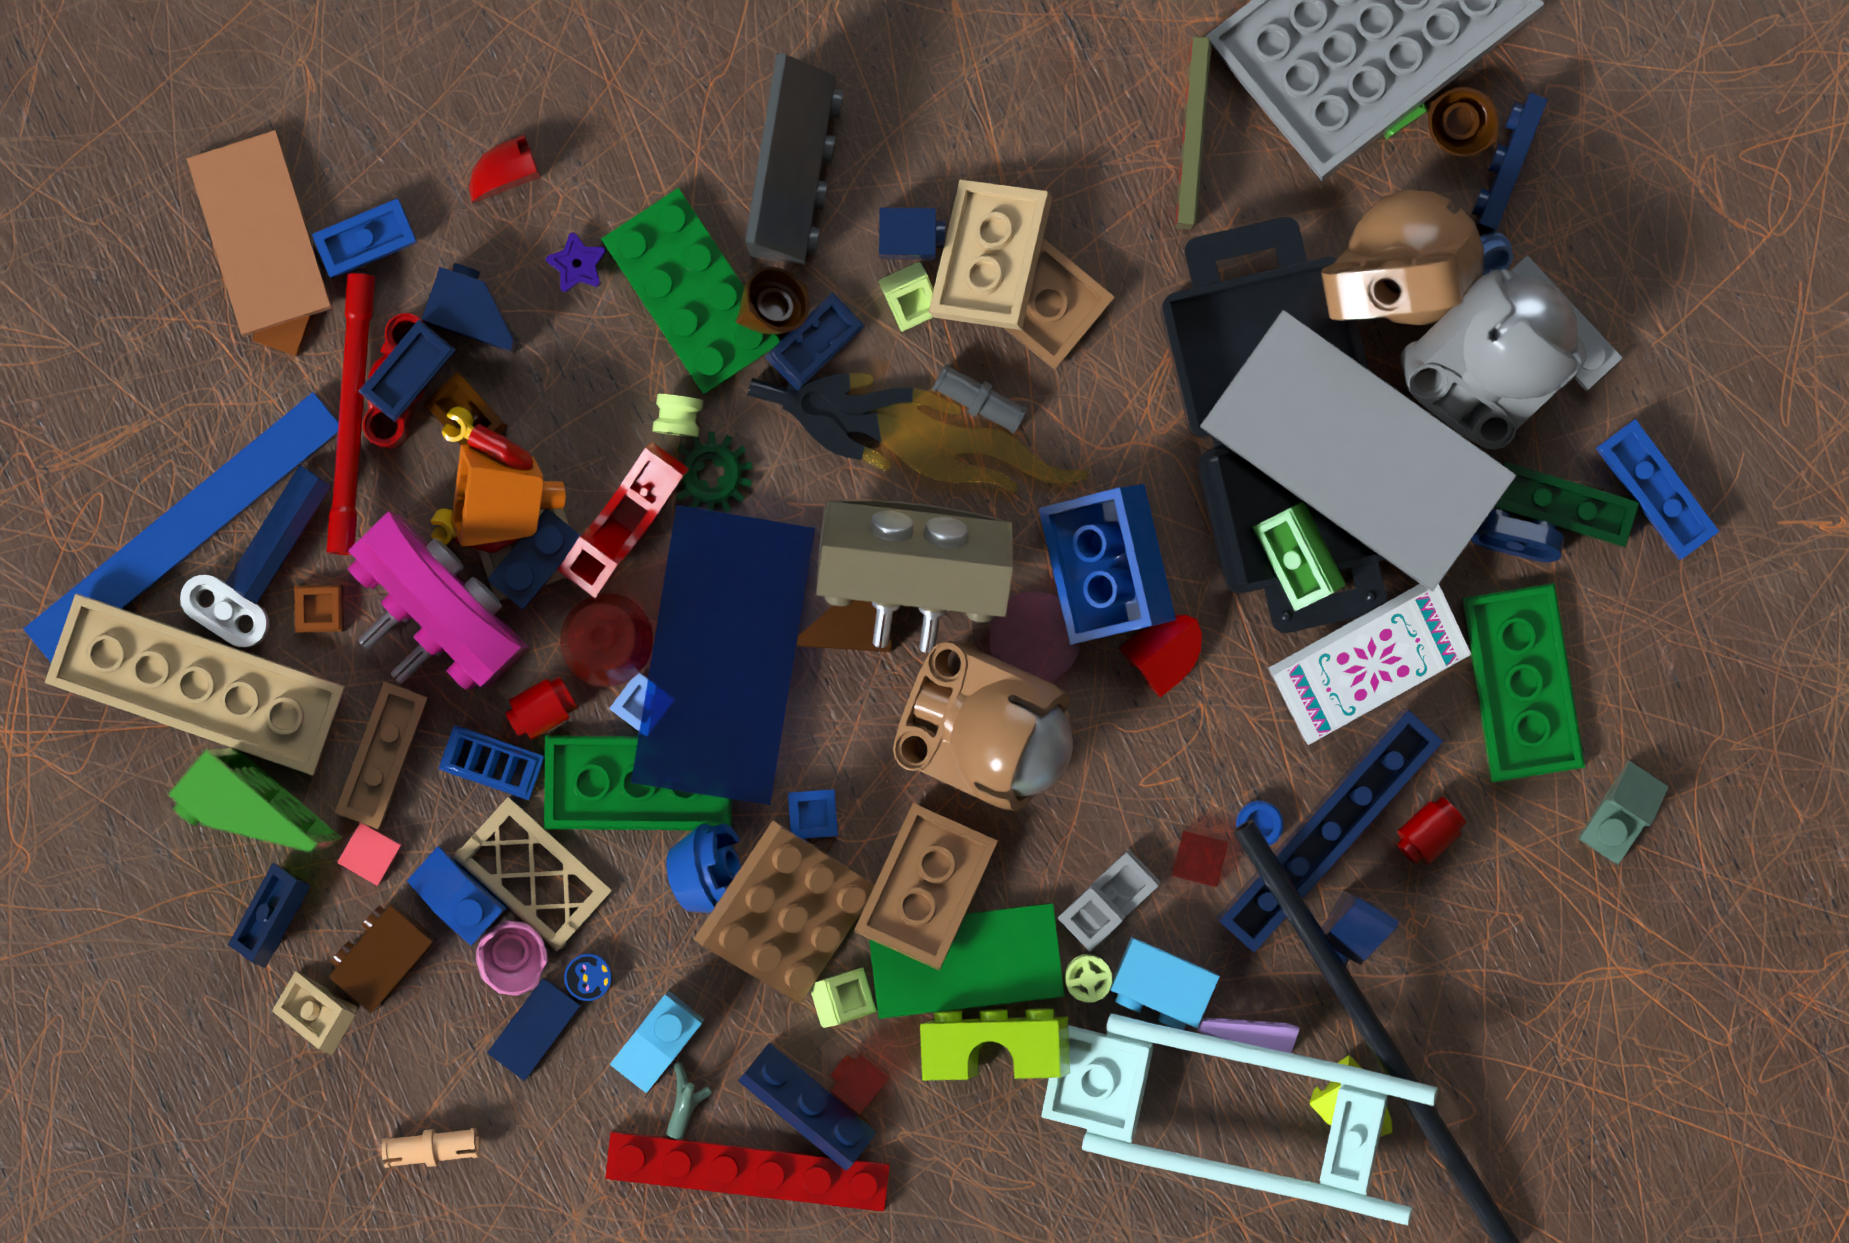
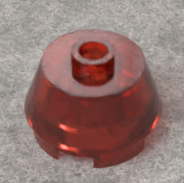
[560,593,653,687]

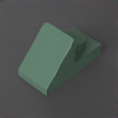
[1577,761,1668,865]

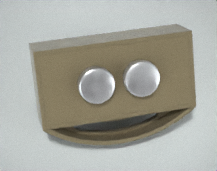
[816,500,1013,653]

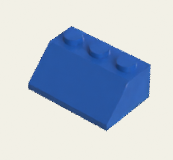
[1038,484,1176,645]

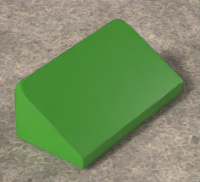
[1253,502,1345,611]

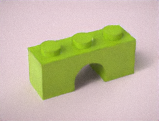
[920,1009,1070,1081]

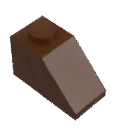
[797,600,894,653]

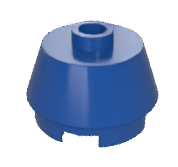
[666,823,742,913]

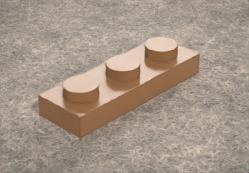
[335,681,430,829]

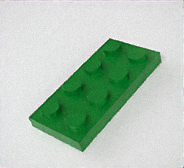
[601,187,780,396]

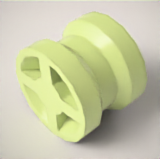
[652,394,703,438]
[1065,954,1112,1003]

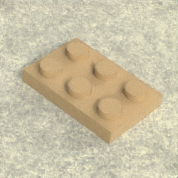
[929,180,1052,330]

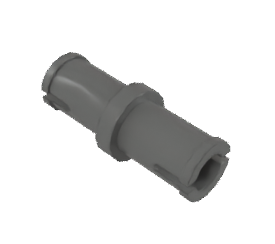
[932,363,1028,434]

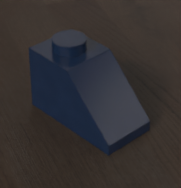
[422,263,518,354]

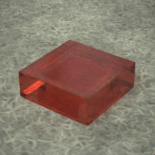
[1171,830,1229,887]

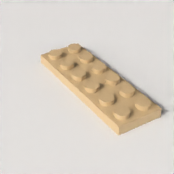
[45,594,345,775]

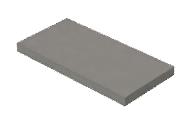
[1200,310,1516,592]

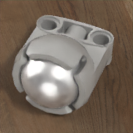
[1400,269,1587,450]

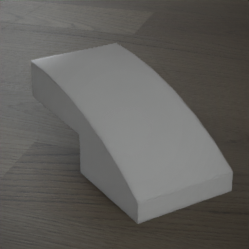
[1058,849,1161,952]

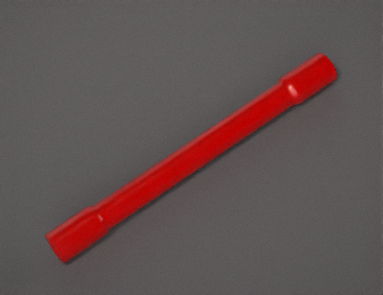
[326,273,375,555]

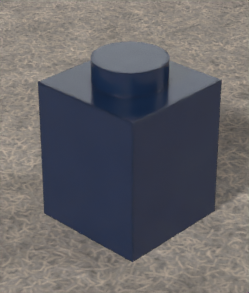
[879,208,945,260]

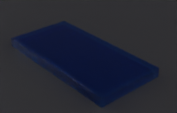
[630,505,815,805]

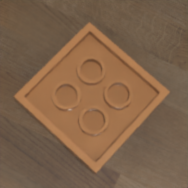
[694,821,875,1004]

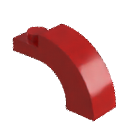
[557,441,689,598]

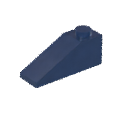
[1322,891,1399,966]

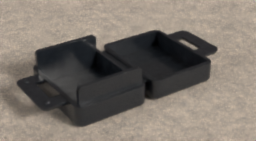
[1160,217,1387,633]

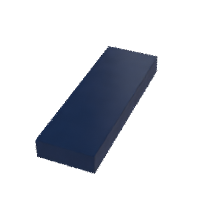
[225,465,331,604]

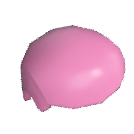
[476,920,548,996]

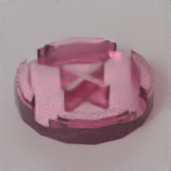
[988,591,1081,682]

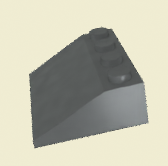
[745,53,844,266]

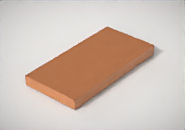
[186,130,333,337]

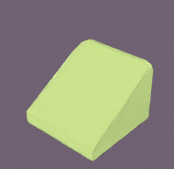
[879,262,934,332]
[810,967,877,1028]

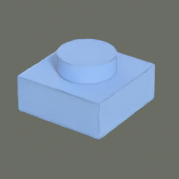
[609,671,676,737]

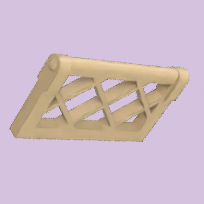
[453,797,612,952]

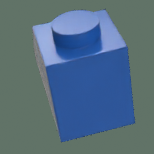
[407,846,508,946]

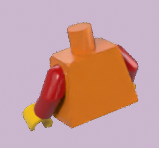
[430,407,566,553]

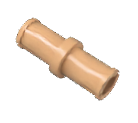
[381,1128,480,1168]

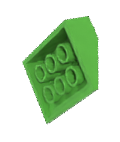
[168,748,343,852]

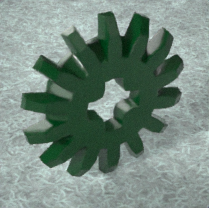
[676,431,753,516]

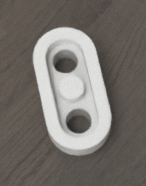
[180,575,269,647]

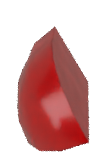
[469,134,541,204]
[1118,615,1202,698]

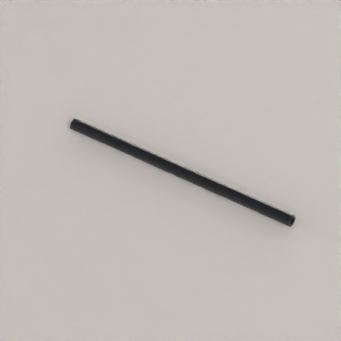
[1233,820,1520,1243]

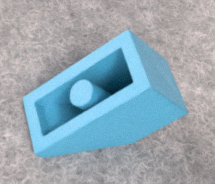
[610,991,705,1093]

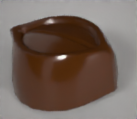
[1426,87,1498,157]
[736,267,809,334]

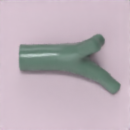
[666,1062,712,1140]

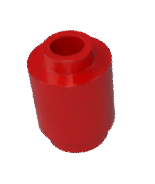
[505,676,578,740]
[1396,796,1467,865]

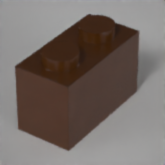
[328,903,438,1013]

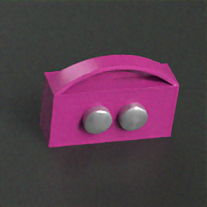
[347,511,530,690]

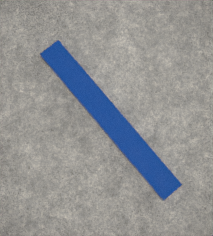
[23,392,338,663]

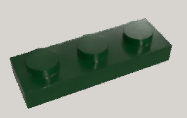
[1493,461,1639,548]

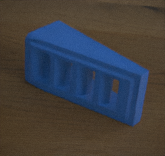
[439,725,545,800]

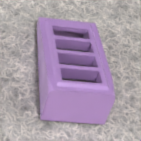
[1197,1017,1300,1053]

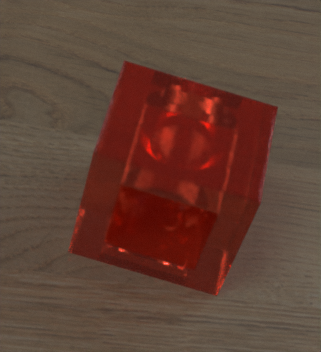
[830,1050,890,1114]

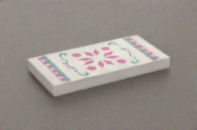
[1269,584,1472,745]

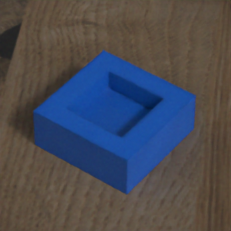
[788,789,838,839]

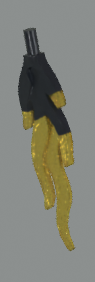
[747,373,1089,492]

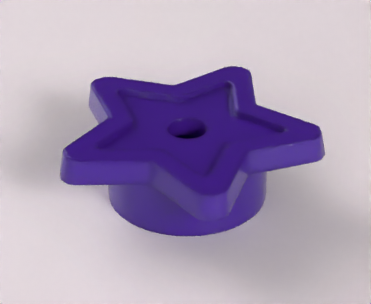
[546,232,606,292]

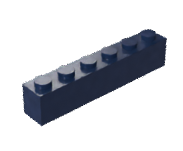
[1216,709,1443,953]

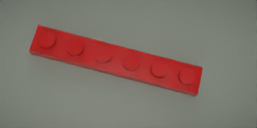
[605,1131,890,1212]

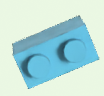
[1110,936,1220,1030]

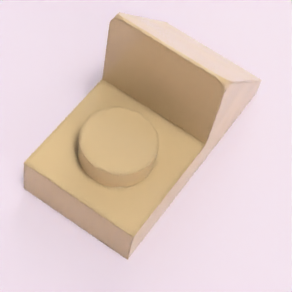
[272,971,357,1055]

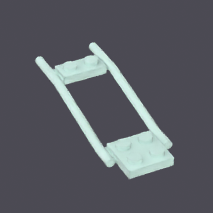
[1041,1013,1438,1225]

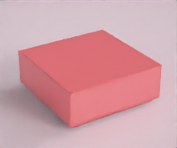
[337,823,402,886]

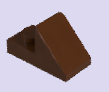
[424,371,508,445]

